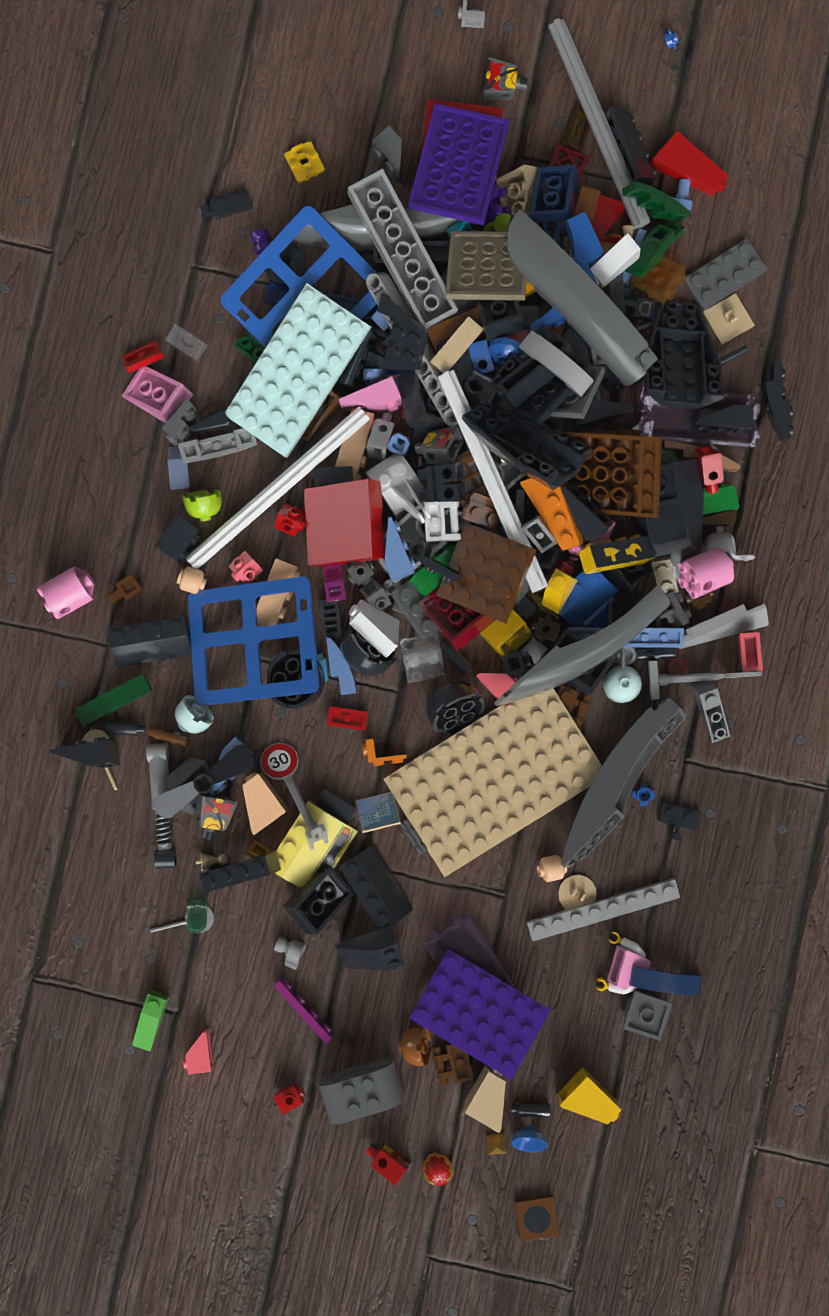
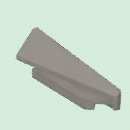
[679,604,769,649]

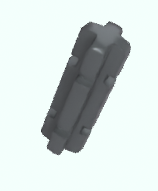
[400,819,427,854]

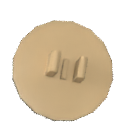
[558,875,597,909]

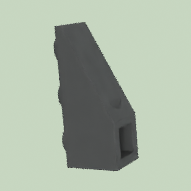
[692,681,730,743]

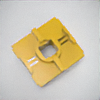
[284,142,325,183]

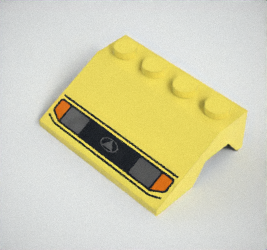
[276,800,358,888]

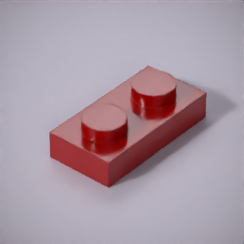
[122,341,164,373]
[327,706,368,731]

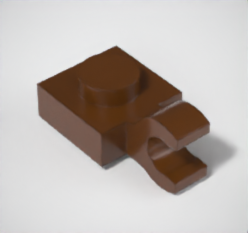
[107,574,143,605]

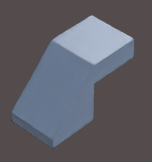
[167,447,190,490]

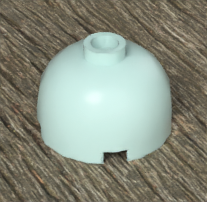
[602,665,642,703]
[175,695,214,734]

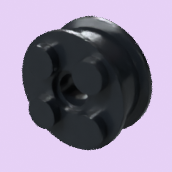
[265,243,307,288]

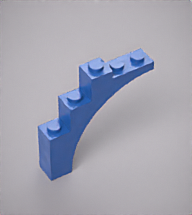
[528,212,605,333]

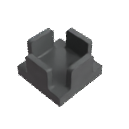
[622,990,672,1041]

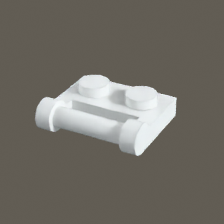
[424,502,461,542]

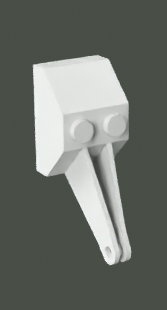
[365,453,431,523]

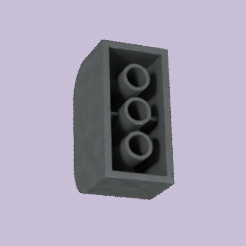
[318,1055,405,1124]

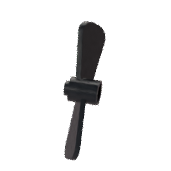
[436,336,484,410]
[153,745,254,818]

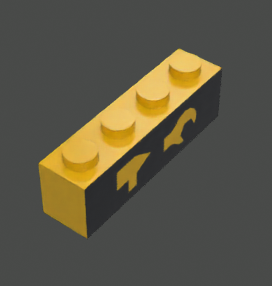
[578,534,656,574]

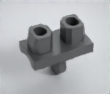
[659,592,692,628]

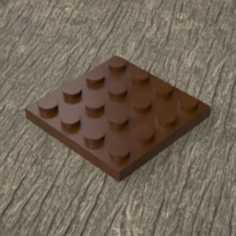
[436,523,537,624]

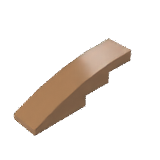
[662,440,740,472]

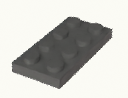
[683,238,768,312]

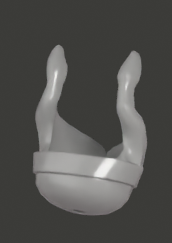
[705,526,755,561]

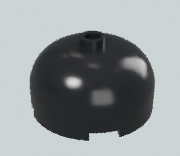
[340,625,397,676]
[266,650,325,709]
[426,681,485,735]

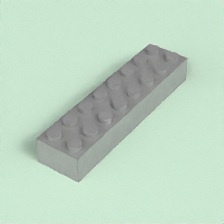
[347,169,458,329]

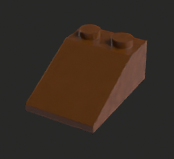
[302,384,347,442]

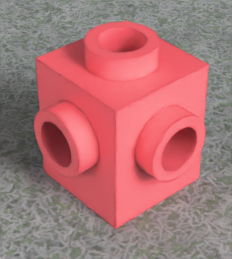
[228,551,263,584]

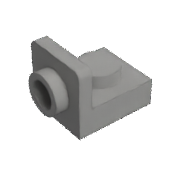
[458,0,485,28]

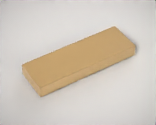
[430,316,483,373]

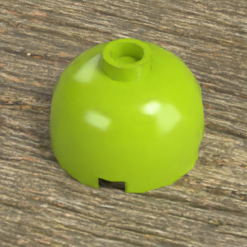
[182,489,222,521]

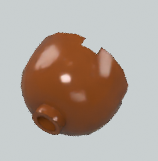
[398,1026,432,1066]

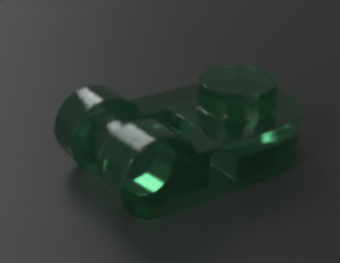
[187,898,208,933]

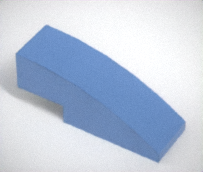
[326,638,357,695]

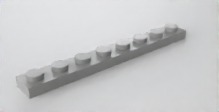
[526,878,680,941]

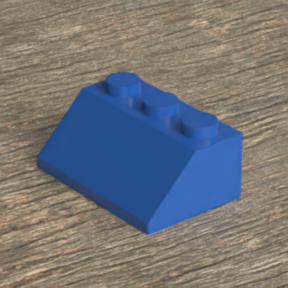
[559,571,619,627]

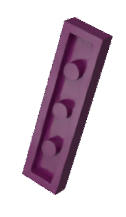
[274,978,333,1044]

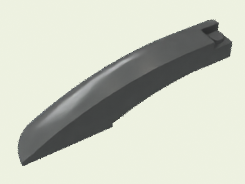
[291,205,479,251]
[494,585,670,706]
[561,698,687,867]

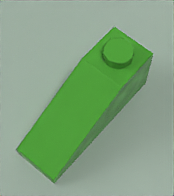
[132,990,170,1051]

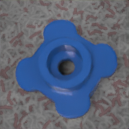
[663,28,678,49]
[632,783,655,807]

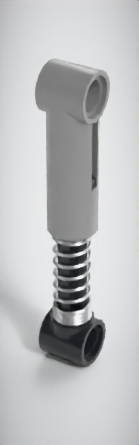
[146,743,177,869]

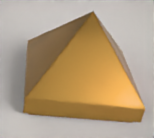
[246,840,271,858]
[486,1133,507,1155]

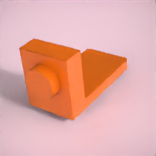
[363,739,407,766]

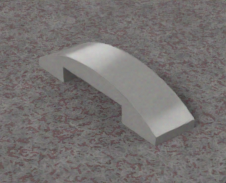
[519,331,594,397]
[178,428,257,463]

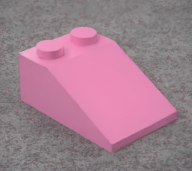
[122,366,193,423]
[339,377,402,413]

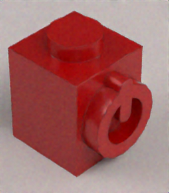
[273,1082,305,1115]

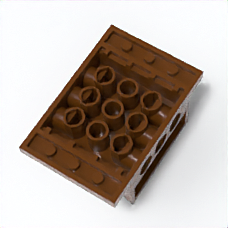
[562,428,662,518]

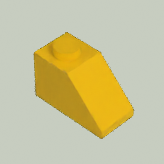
[542,569,578,614]

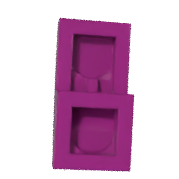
[323,564,346,602]

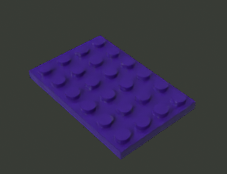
[408,103,510,225]
[410,949,551,1080]

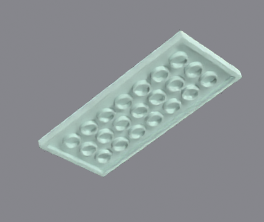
[225,283,371,458]

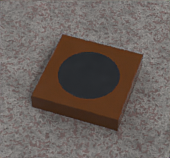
[514,1194,559,1242]

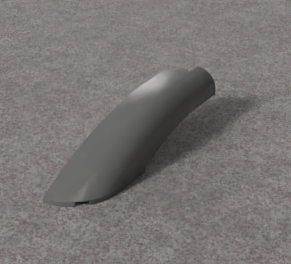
[507,209,658,386]

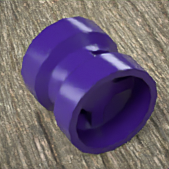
[250,229,271,255]

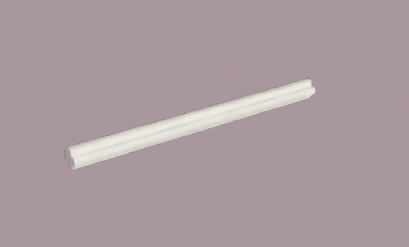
[438,370,548,593]
[186,407,370,569]

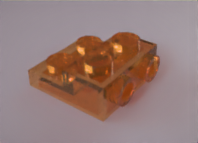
[631,257,686,304]

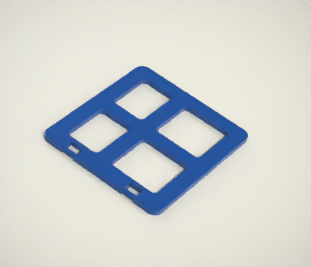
[221,206,379,347]
[188,576,319,705]

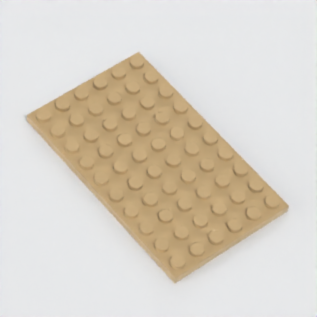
[384,689,602,877]

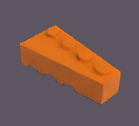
[520,478,587,551]

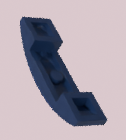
[629,966,702,995]

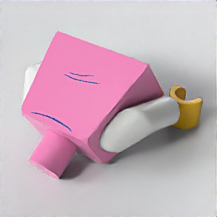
[596,932,655,994]

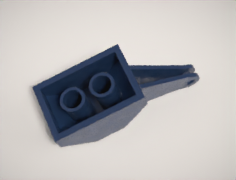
[530,165,579,249]

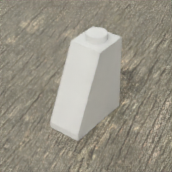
[590,234,640,288]
[349,599,399,658]

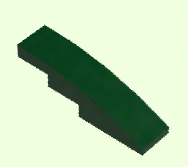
[622,182,691,223]
[75,674,153,727]

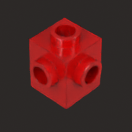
[274,503,306,537]

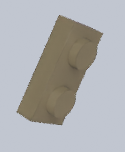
[651,556,679,595]

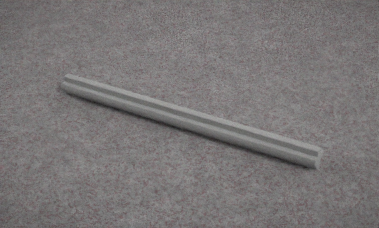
[548,18,650,229]

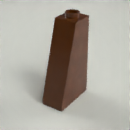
[426,307,484,355]

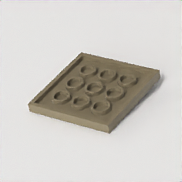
[446,231,526,300]

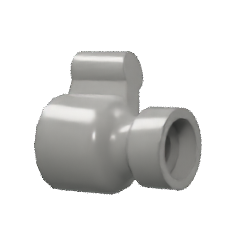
[274,936,306,970]

